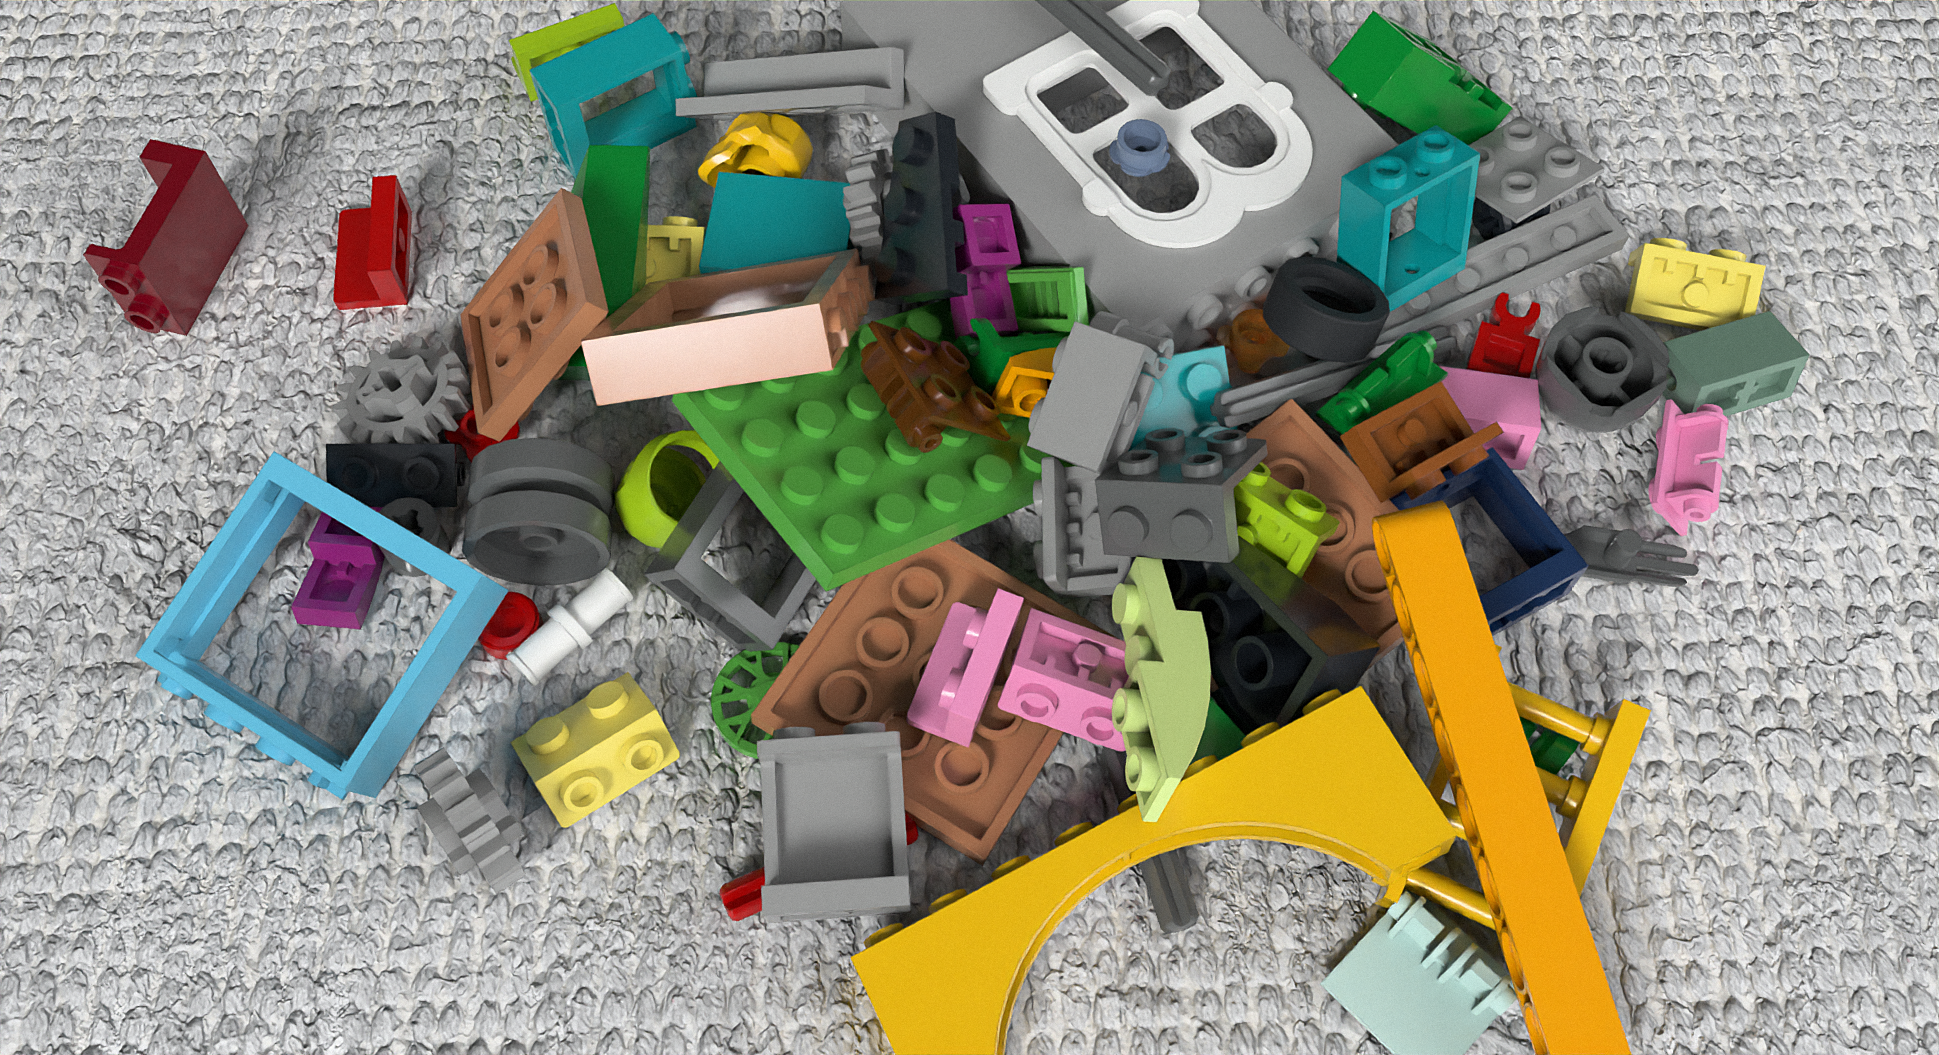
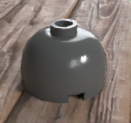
[1535,307,1670,433]

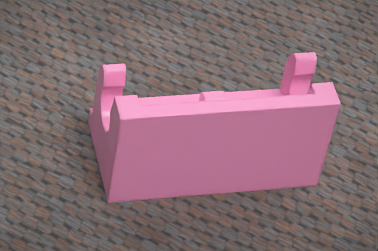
[1439,366,1541,470]

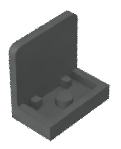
[1095,428,1268,563]

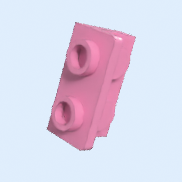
[906,588,1024,748]
[998,608,1129,752]

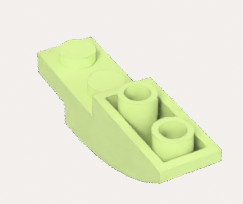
[1112,557,1211,822]

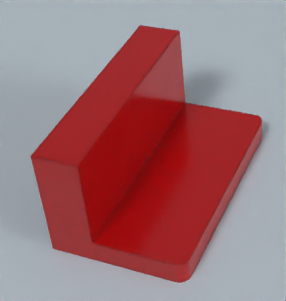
[333,175,412,310]

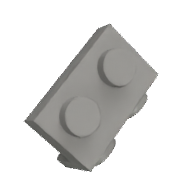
[1033,456,1136,599]

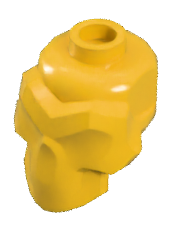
[698,112,813,189]

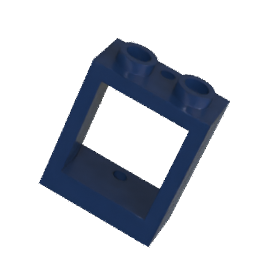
[1389,447,1589,636]

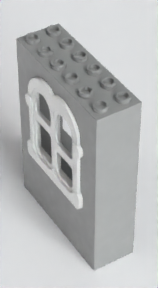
[840,0,1407,357]

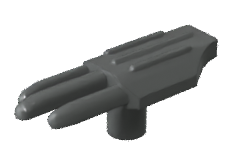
[1564,525,1699,587]

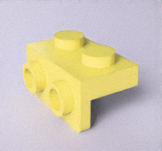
[510,672,680,828]

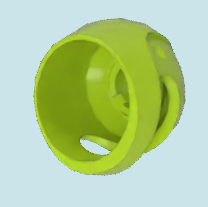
[613,430,720,549]

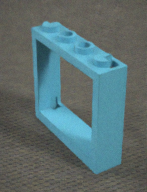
[135,451,509,800]

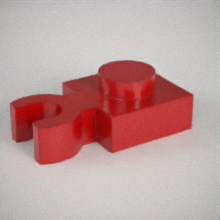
[1465,292,1541,378]

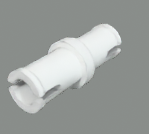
[505,568,634,687]

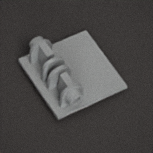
[1468,116,1604,223]

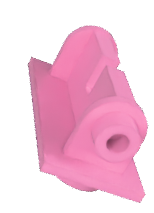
[1649,399,1729,536]

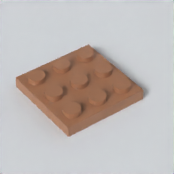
[460,188,609,442]

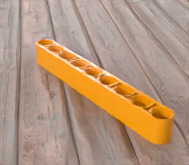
[1371,500,1632,1055]

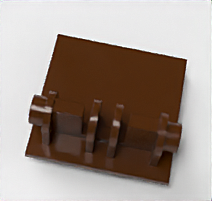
[861,321,1011,453]

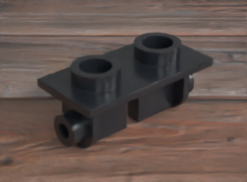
[326,443,466,507]

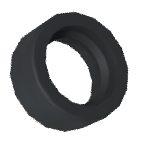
[1263,256,1390,363]

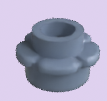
[1109,119,1170,177]

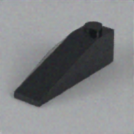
[1146,536,1381,736]

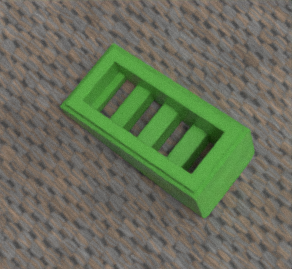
[1007,266,1089,332]

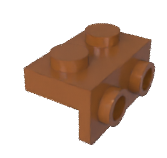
[1340,381,1504,503]

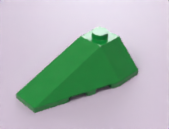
[557,145,650,381]

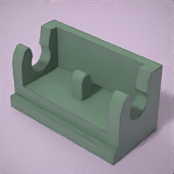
[1663,311,1810,416]

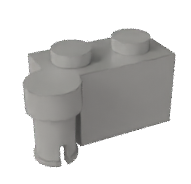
[1027,311,1174,475]

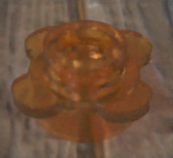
[1216,309,1290,373]

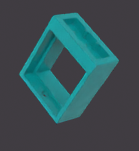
[529,13,697,180]
[1336,125,1480,312]

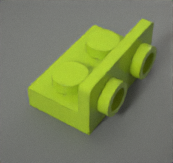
[509,3,625,102]
[1233,462,1340,578]

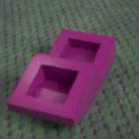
[950,204,1021,339]
[291,507,385,630]

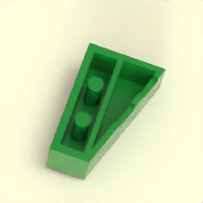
[1327,10,1512,145]

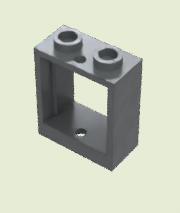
[644,461,816,652]

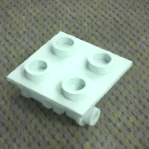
[1320,890,1517,1055]

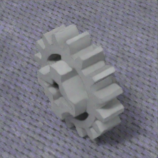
[843,149,894,277]
[333,337,472,444]
[414,747,526,895]

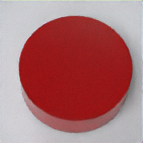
[478,592,544,660]

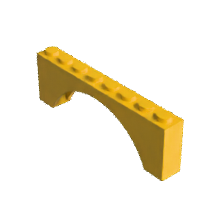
[850,686,1457,1055]

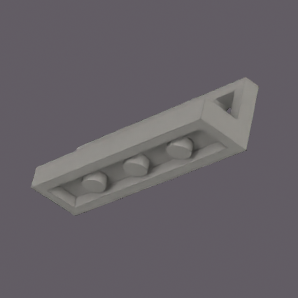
[676,47,904,121]

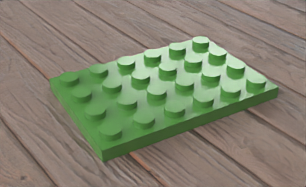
[672,299,1076,592]

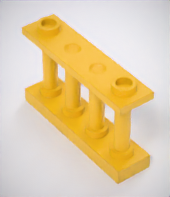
[1371,644,1651,930]

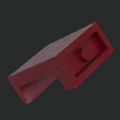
[83,139,248,336]

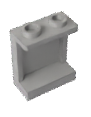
[757,722,911,923]

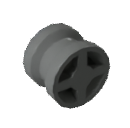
[378,497,450,577]

